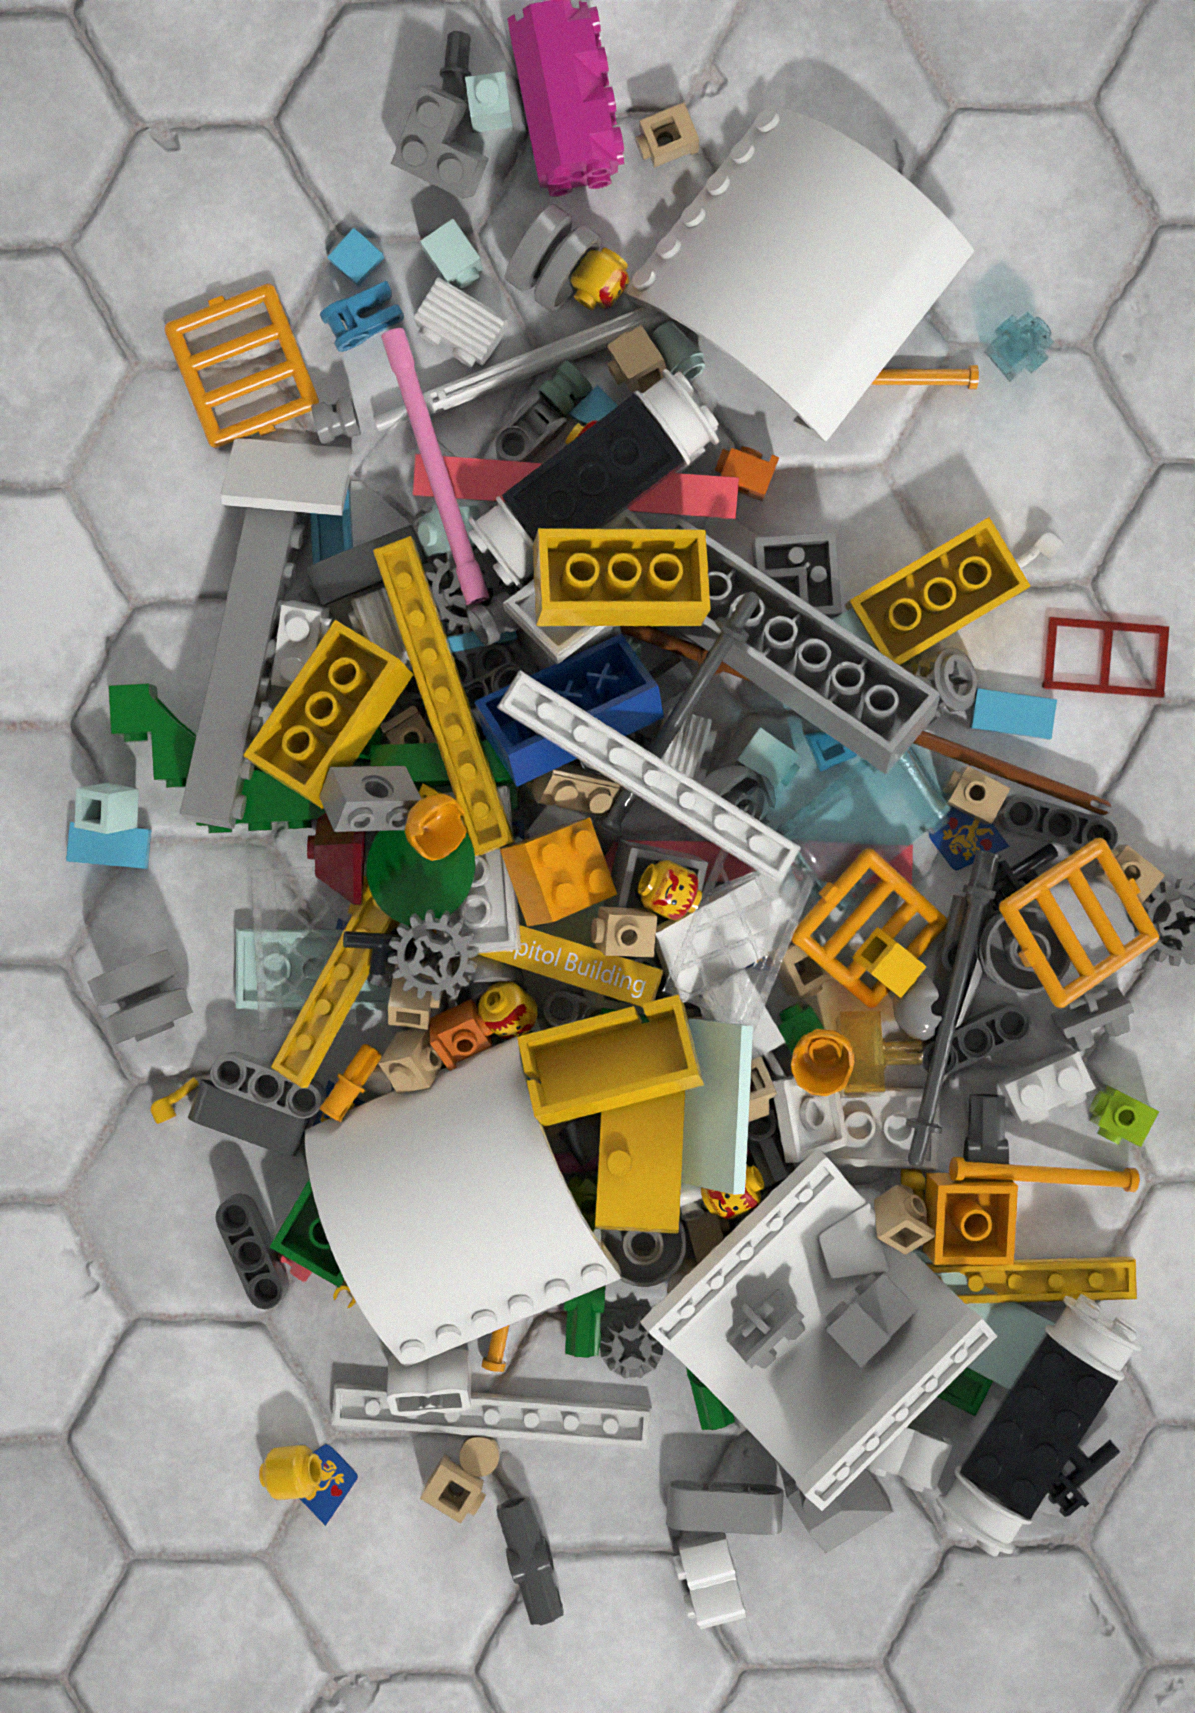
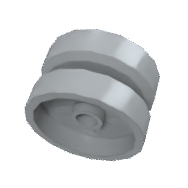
[504,204,601,312]

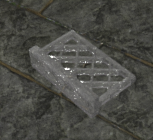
[663,848,817,1031]
[250,866,357,1032]

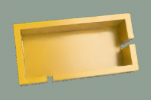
[517,994,704,1127]

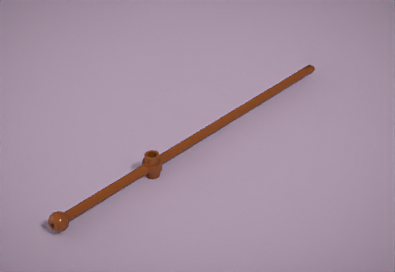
[516,576,1111,816]

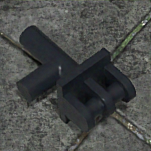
[992,843,1058,911]
[343,922,433,975]
[1048,1439,1121,1517]

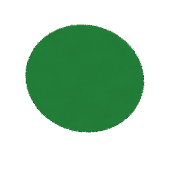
[367,830,476,925]

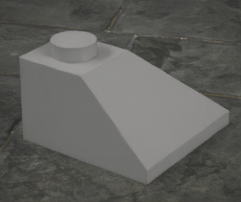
[783,1469,894,1553]

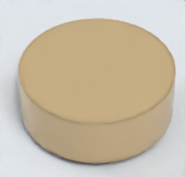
[459,1435,500,1477]

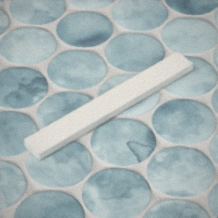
[497,671,801,883]
[332,1382,652,1449]

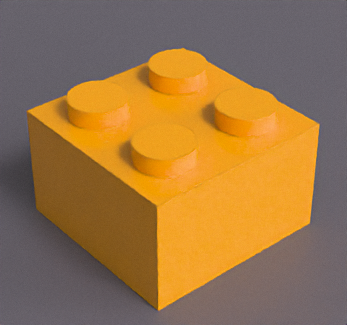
[500,817,617,927]
[922,1173,1018,1265]

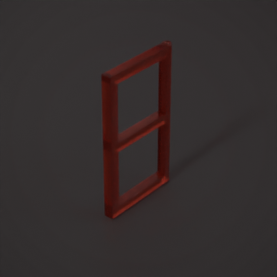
[1042,617,1170,698]

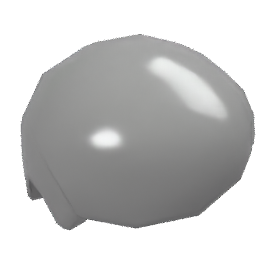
[893,974,942,1041]

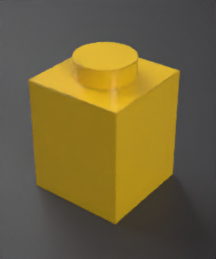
[851,926,926,998]

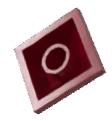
[307,813,366,905]

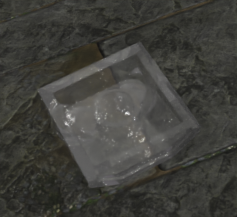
[353,412,456,528]

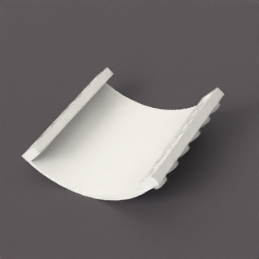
[623,103,974,442]
[305,1036,621,1368]
[640,1148,997,1511]

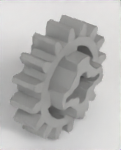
[426,551,509,634]
[1134,879,1195,966]
[388,909,479,1001]

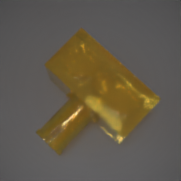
[835,1011,923,1098]

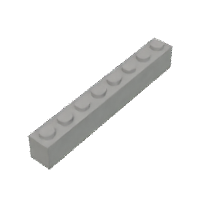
[180,507,304,829]

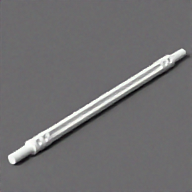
[373,307,676,431]

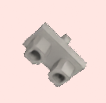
[1051,985,1134,1052]
[726,1289,805,1369]

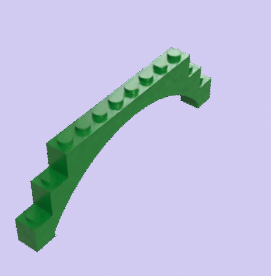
[108,683,519,834]

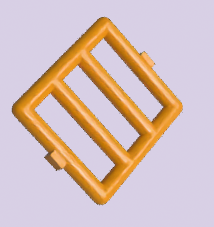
[164,283,319,448]
[999,838,1159,1008]
[790,848,947,1008]

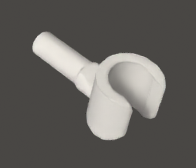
[1016,533,1063,569]

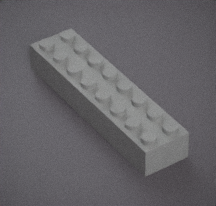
[663,515,941,774]

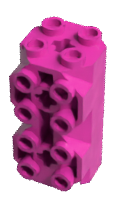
[507,0,624,197]

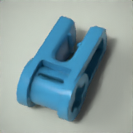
[320,281,404,352]

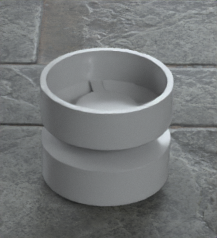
[977,907,1071,994]
[87,949,193,1045]
[601,1217,686,1287]

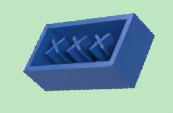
[474,633,664,787]

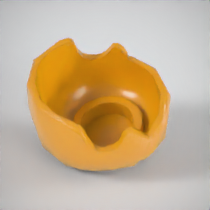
[405,793,467,861]
[791,1029,855,1096]

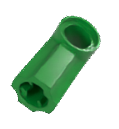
[564,1285,606,1358]
[686,1367,735,1431]

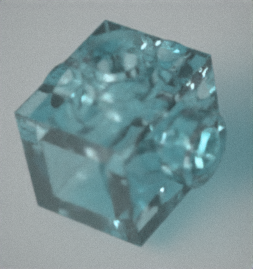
[985,311,1054,382]

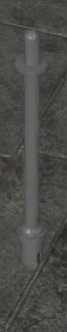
[592,592,759,857]
[905,849,1002,1167]

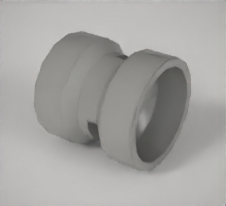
[311,395,361,444]
[467,591,521,646]

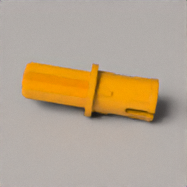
[319,1044,382,1122]

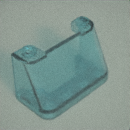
[774,746,951,911]

